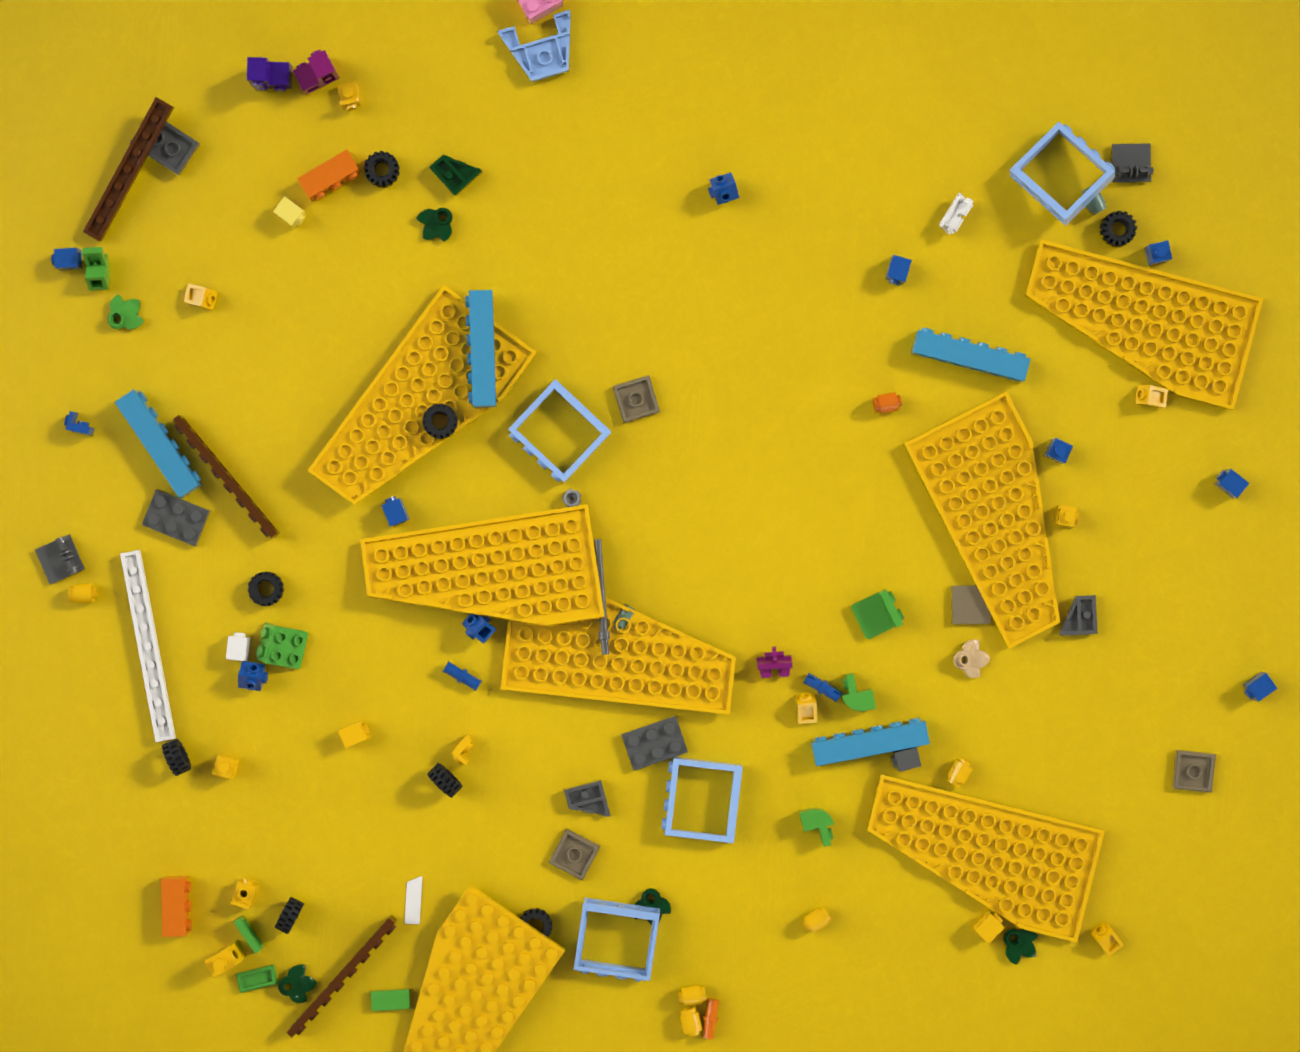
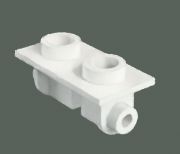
[939,193,974,235]

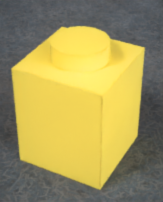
[273,196,306,228]

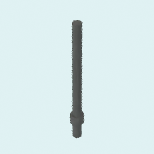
[594,539,610,655]

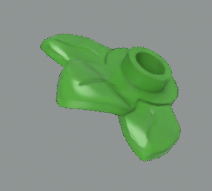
[108,295,144,329]

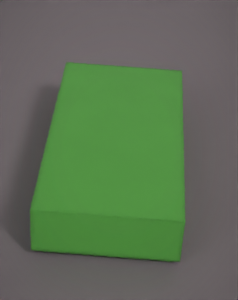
[234,915,264,954]
[236,964,279,993]
[371,989,411,1011]

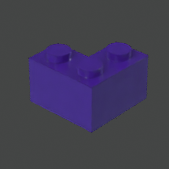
[247,57,292,92]

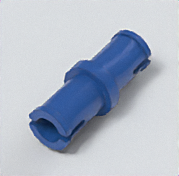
[442,661,482,691]
[803,672,842,702]

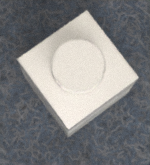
[226,632,251,661]

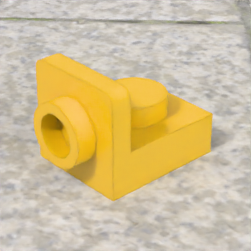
[337,81,361,111]
[184,284,217,310]
[1136,385,1168,408]
[796,692,818,724]
[452,734,473,765]
[1090,922,1123,957]

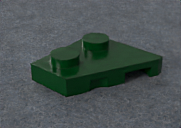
[429,154,482,196]

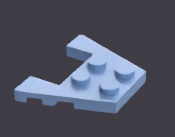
[498,10,571,82]

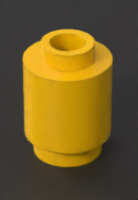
[68,583,98,603]
[947,758,973,788]
[802,907,832,933]
[678,984,707,1007]
[680,1006,702,1037]

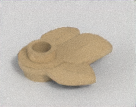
[953,639,990,678]

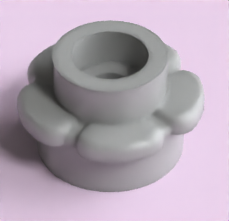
[562,489,581,507]

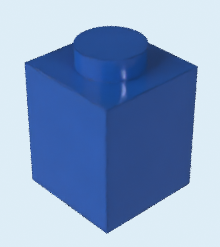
[1145,240,1172,266]
[51,247,83,270]
[885,255,912,286]
[1044,438,1073,464]
[1215,469,1249,499]
[381,496,410,527]
[1243,672,1278,702]

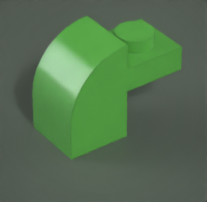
[82,247,110,291]
[841,673,876,711]
[799,807,834,847]

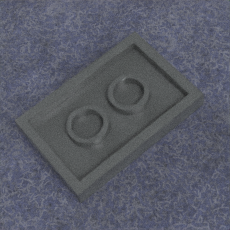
[130,122,200,176]
[142,489,210,546]
[621,715,688,771]

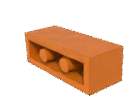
[297,149,361,201]
[161,876,192,937]

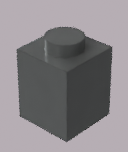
[891,747,921,772]

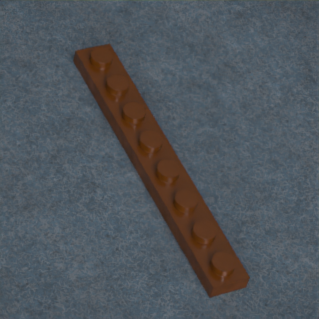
[83,97,174,242]
[173,415,280,538]
[286,915,397,1038]

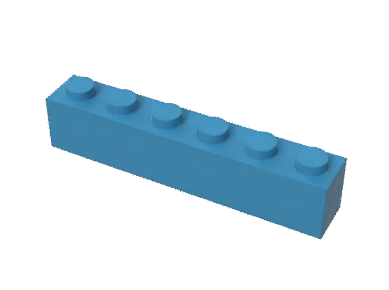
[465,290,496,408]
[911,328,1030,382]
[115,389,202,498]
[811,718,930,766]

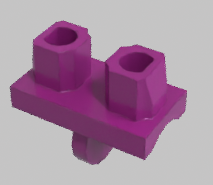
[757,646,793,678]

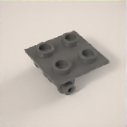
[1112,143,1154,183]
[35,534,85,585]

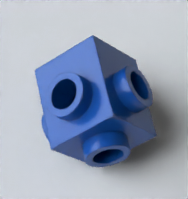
[708,172,739,205]
[462,614,496,644]
[238,661,268,691]

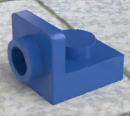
[64,411,94,436]

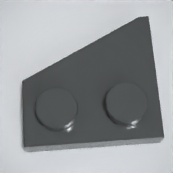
[1059,595,1098,635]
[564,780,611,817]

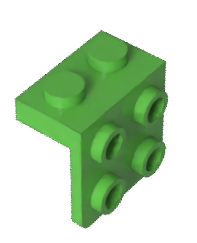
[851,589,904,639]
[256,622,308,669]

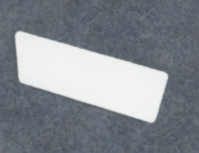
[405,876,422,924]

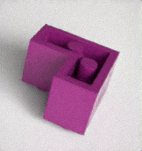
[293,50,340,95]

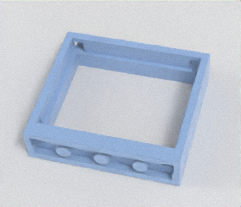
[1010,122,1115,226]
[508,379,612,483]
[661,757,743,843]
[574,897,660,982]

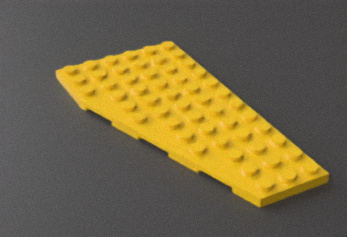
[1025,239,1264,410]
[307,285,537,505]
[904,391,1060,649]
[360,504,605,627]
[501,597,736,715]
[867,774,1105,943]
[403,884,565,1052]

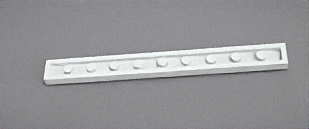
[120,550,176,742]

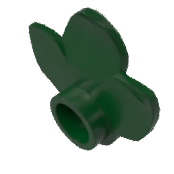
[416,207,453,242]
[634,888,671,925]
[1003,928,1038,965]
[278,964,317,1003]

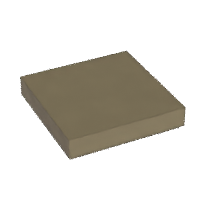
[612,375,660,423]
[951,585,991,624]
[1172,750,1216,793]
[549,828,600,881]

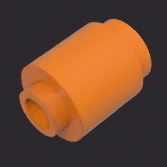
[873,392,902,414]

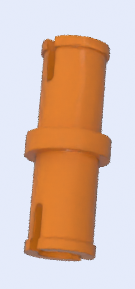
[702,998,720,1039]

